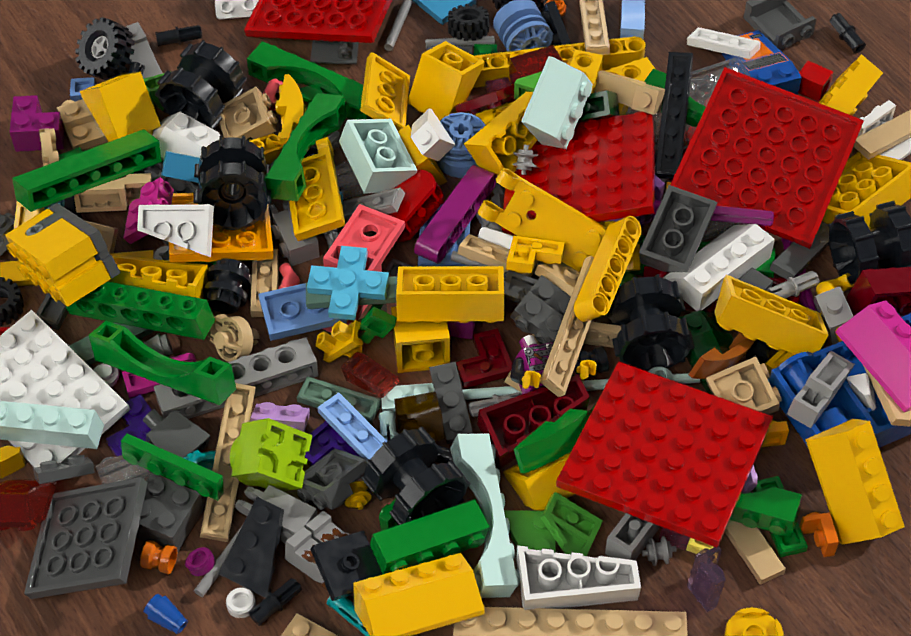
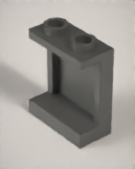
[744,0,816,50]

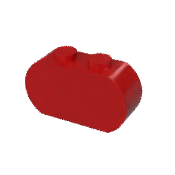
[387,170,444,243]

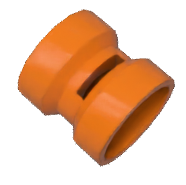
[140,540,178,574]

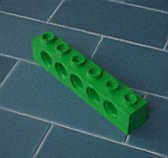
[65,282,215,340]

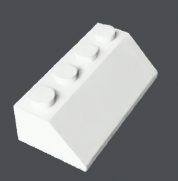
[663,224,775,311]

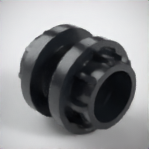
[203,258,252,314]

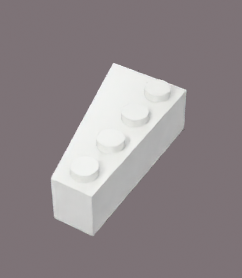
[516,545,641,610]

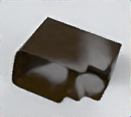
[394,392,445,441]

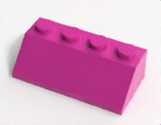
[835,301,911,413]

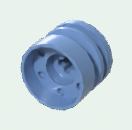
[493,0,553,52]
[437,112,485,178]

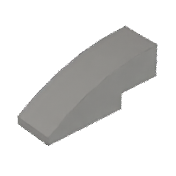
[787,351,855,428]

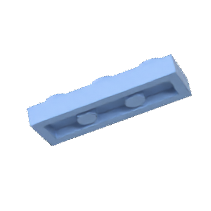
[318,393,387,461]

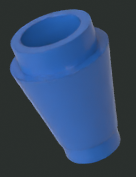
[144,594,188,635]

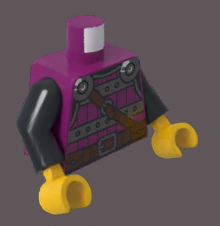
[510,335,596,394]

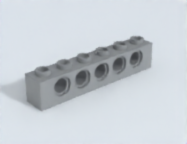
[153,337,318,419]

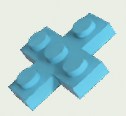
[307,246,390,320]

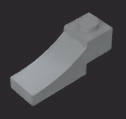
[126,22,163,79]

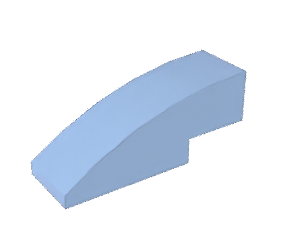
[620,0,645,39]

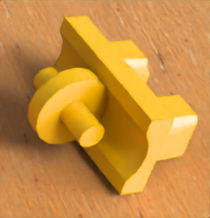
[316,320,363,363]

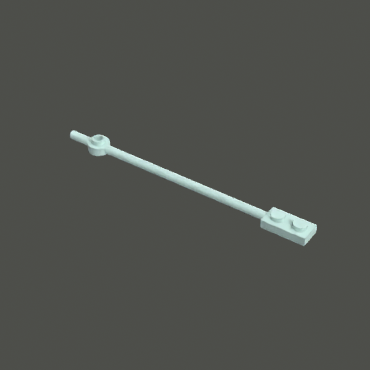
[381,367,700,414]

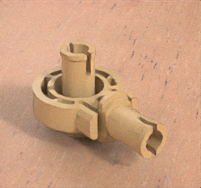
[207,314,259,362]

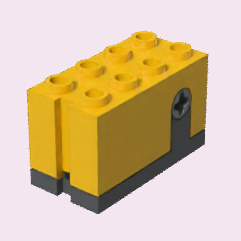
[5,203,121,307]

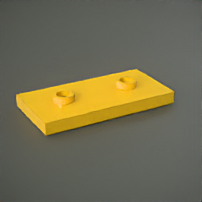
[360,52,410,131]

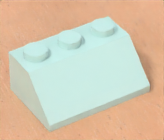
[521,56,593,149]
[339,119,417,194]

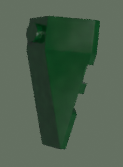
[678,310,733,395]

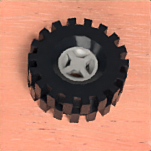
[75,17,135,81]

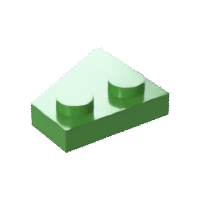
[540,492,603,556]
[504,510,556,553]

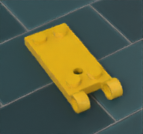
[289,137,346,241]
[477,168,607,272]

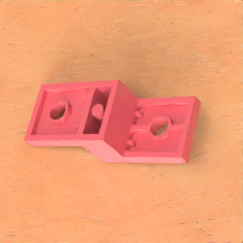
[323,204,405,332]

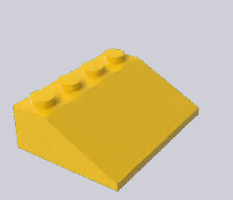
[822,152,911,229]

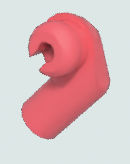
[263,79,283,111]
[278,263,300,289]

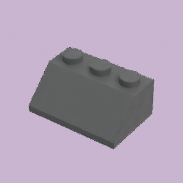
[639,185,717,272]

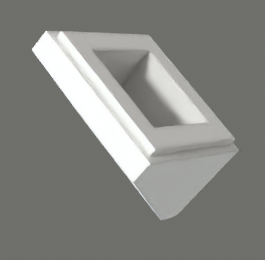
[847,373,876,411]

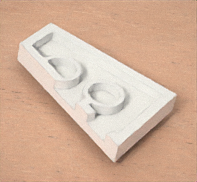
[137,204,214,257]

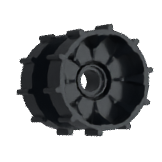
[155,40,247,130]
[193,135,271,232]
[828,201,911,285]
[607,274,695,372]
[361,427,471,525]

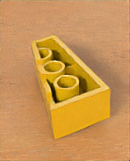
[818,54,883,116]
[464,92,537,176]
[107,255,209,299]

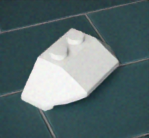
[152,112,220,161]

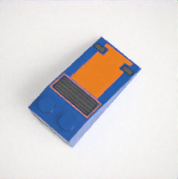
[722,30,802,95]

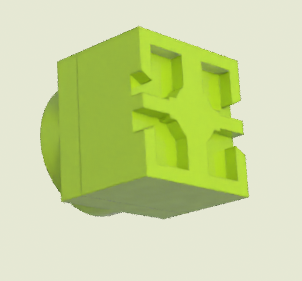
[230,418,312,491]

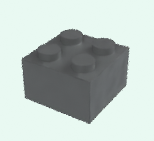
[136,473,204,552]

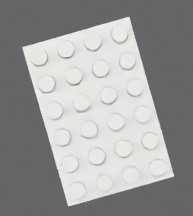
[0,310,130,468]

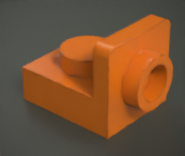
[799,512,839,557]

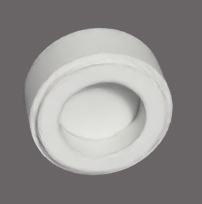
[226,588,256,618]

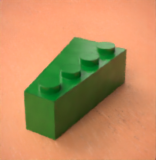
[370,500,490,574]

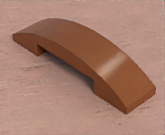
[688,332,754,379]

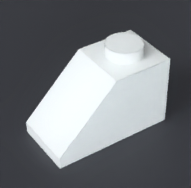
[411,108,455,161]

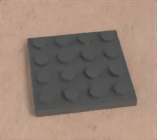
[24,477,148,599]

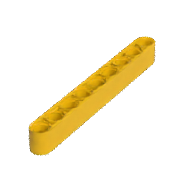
[473,37,646,88]

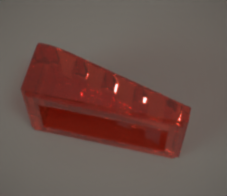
[341,351,400,398]

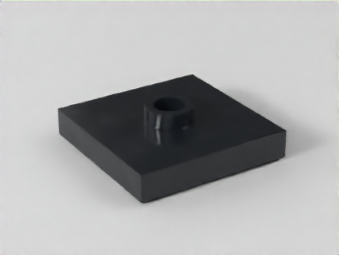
[310,530,383,601]

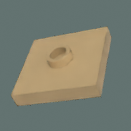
[534,262,580,297]

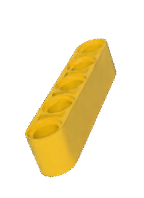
[574,216,641,322]

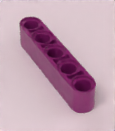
[414,165,497,264]

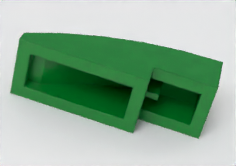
[514,409,589,474]

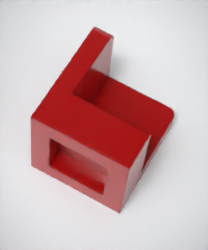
[798,61,834,102]

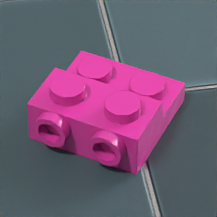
[124,177,174,244]

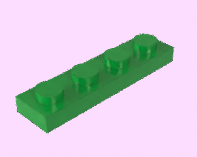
[121,433,224,501]

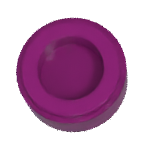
[185,547,216,576]

